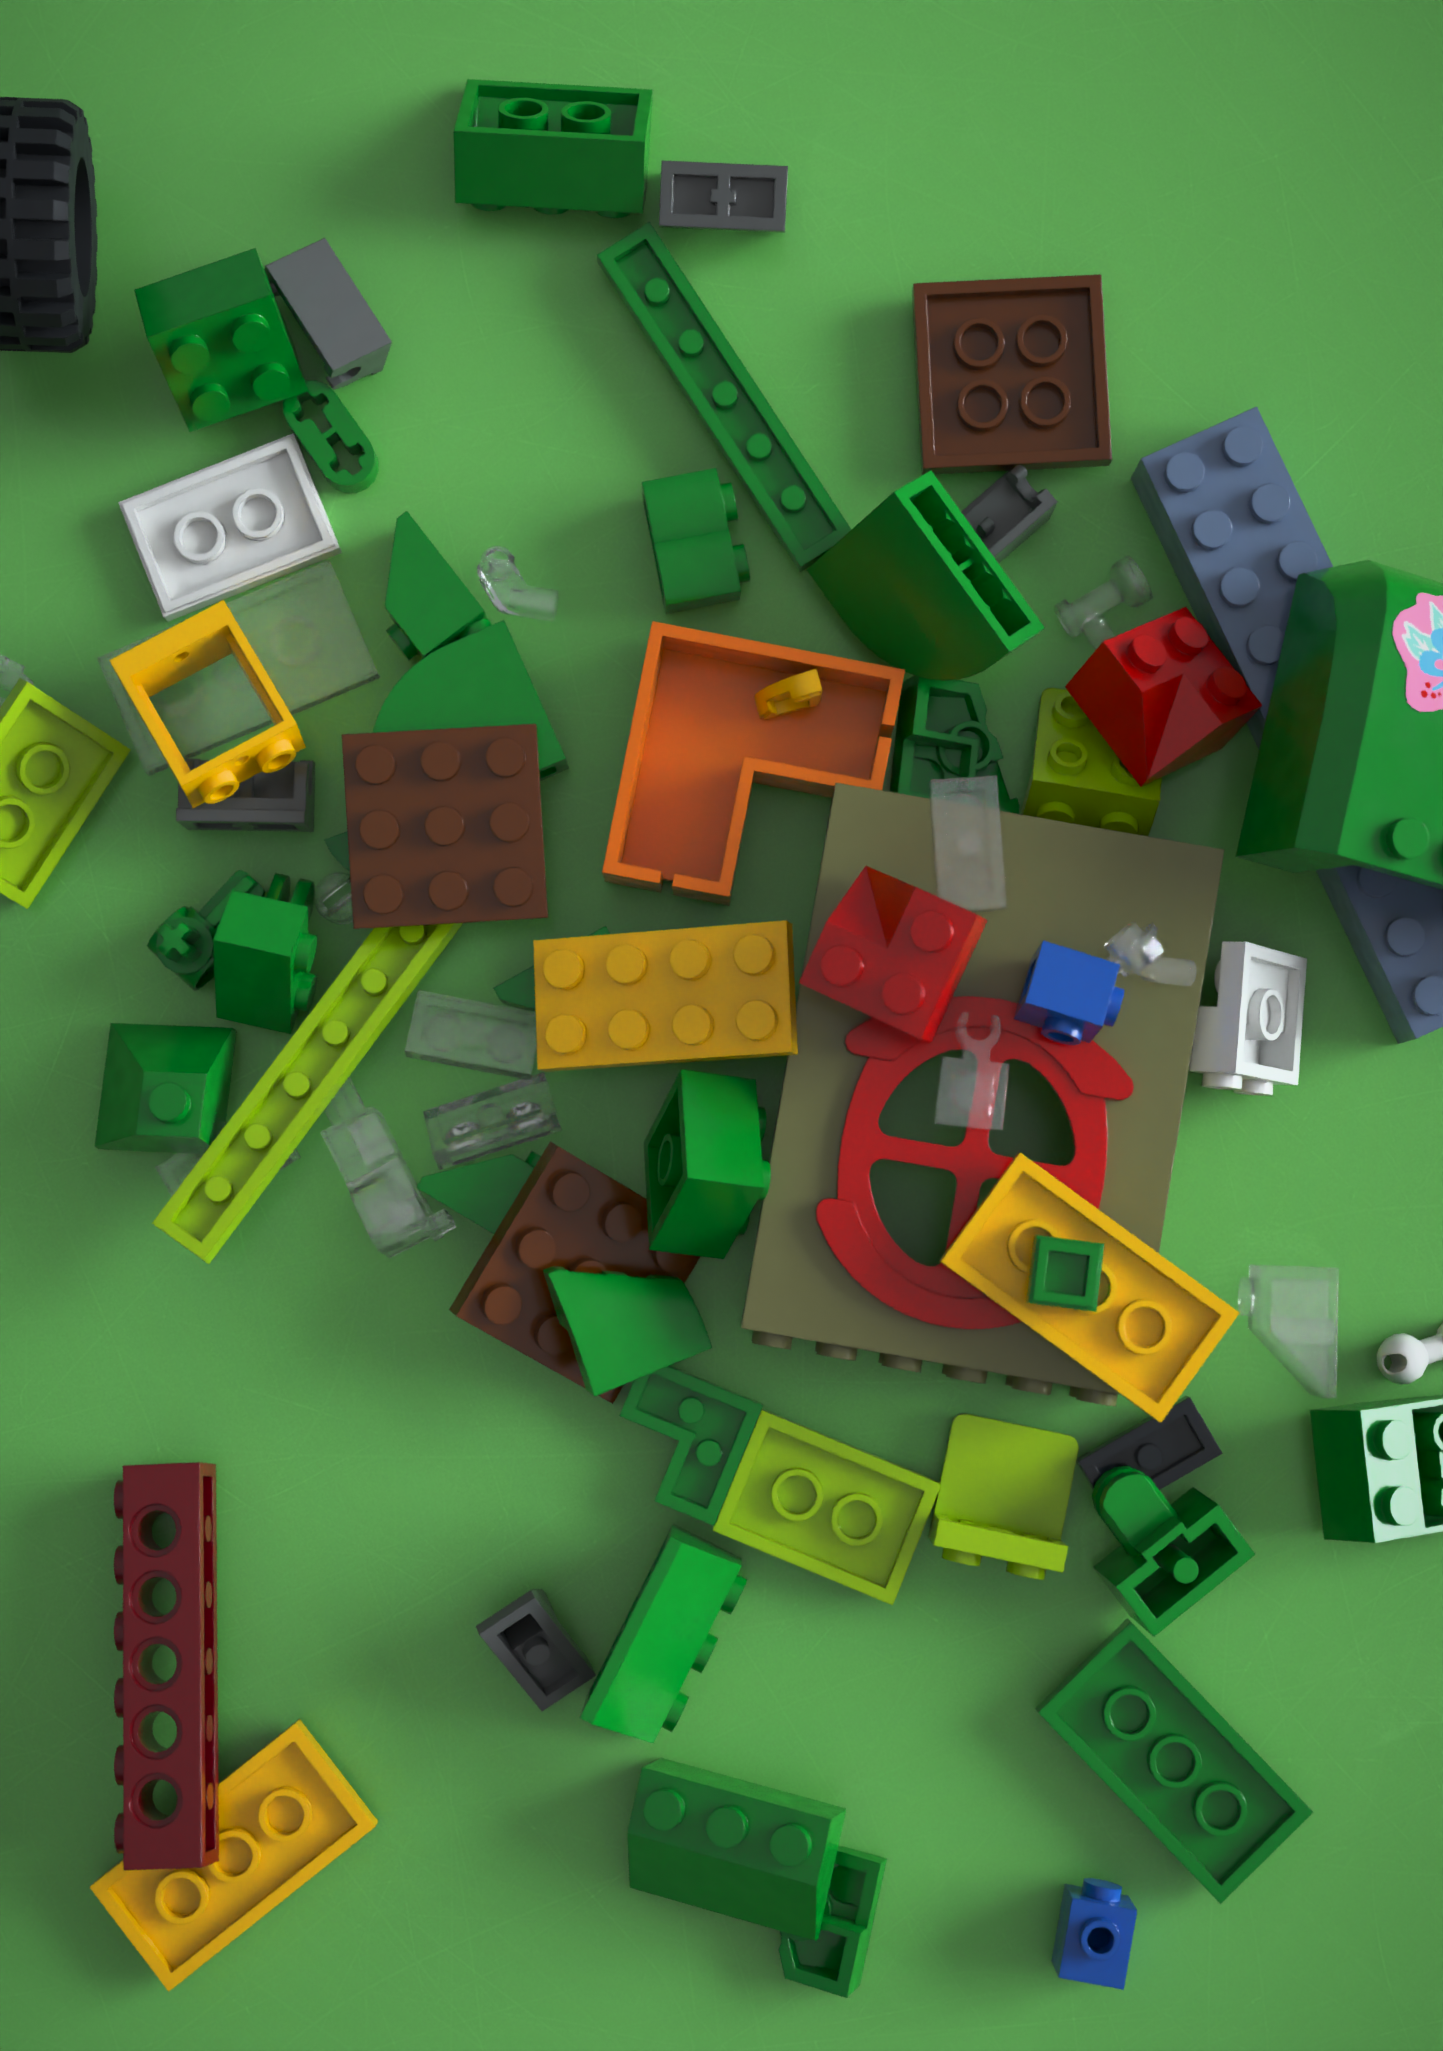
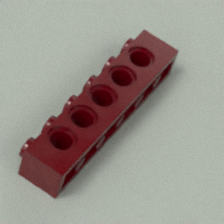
[114,1462,219,1870]

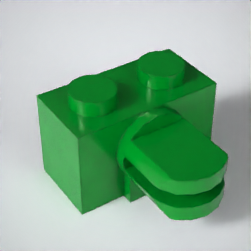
[213,873,317,1034]
[1092,1466,1256,1637]

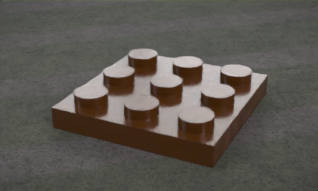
[912,274,1112,475]
[342,724,548,929]
[449,1142,701,1404]

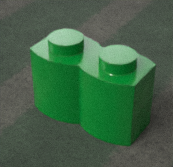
[642,468,750,614]

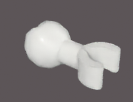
[1376,1323,1443,1385]

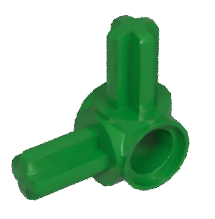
[147,870,265,991]

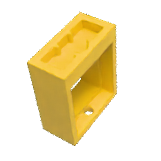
[109,600,306,808]

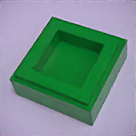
[1026,1235,1104,1312]

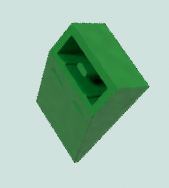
[1310,1395,1443,1543]

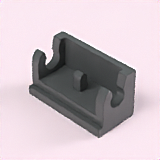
[659,160,788,233]
[264,238,392,390]
[961,465,1058,563]
[176,758,315,832]

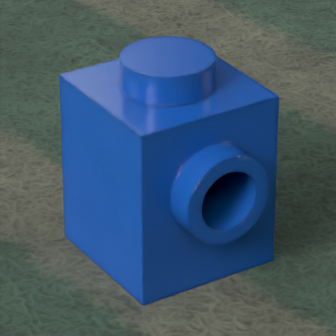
[1014,940,1124,1045]
[1051,1878,1137,1990]

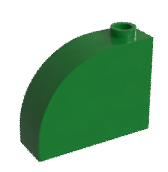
[807,470,1045,681]
[373,619,570,781]

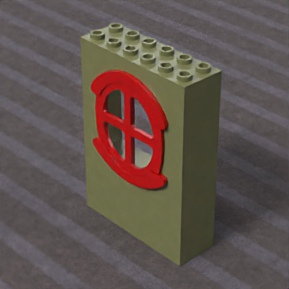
[741,783,1224,1406]

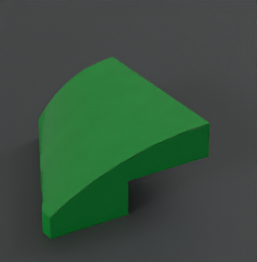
[890,675,1020,814]
[543,1266,712,1397]
[778,1846,887,1998]

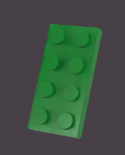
[1035,1618,1313,1904]

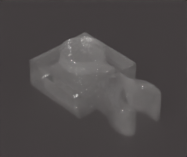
[934,1012,1009,1131]

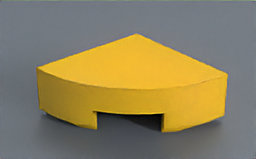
[754,669,822,720]

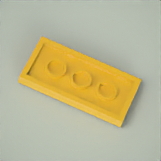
[533,920,798,1072]
[939,1153,1240,1423]
[89,1719,379,1992]

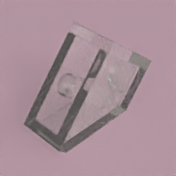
[1238,1264,1339,1398]

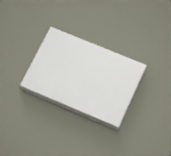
[118,433,342,622]

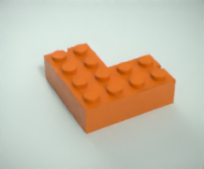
[602,621,905,906]

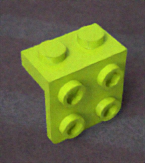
[1021,688,1162,836]
[928,1413,1079,1580]

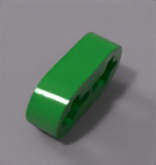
[283,380,379,493]

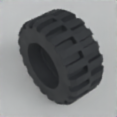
[0,97,98,353]

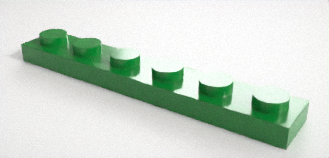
[597,222,852,572]

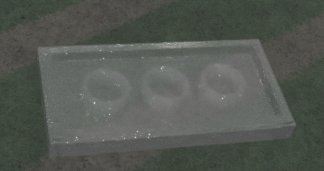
[97,560,380,776]

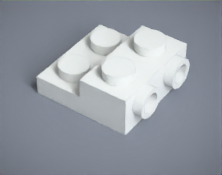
[1189,941,1307,1096]

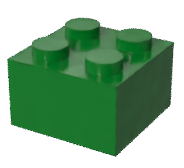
[134,248,309,432]
[644,1069,771,1259]

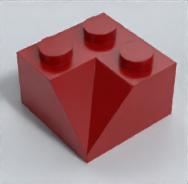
[1065,607,1263,787]
[799,866,988,1042]

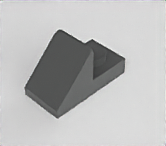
[476,1589,596,1711]

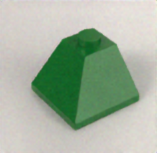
[95,1023,237,1154]

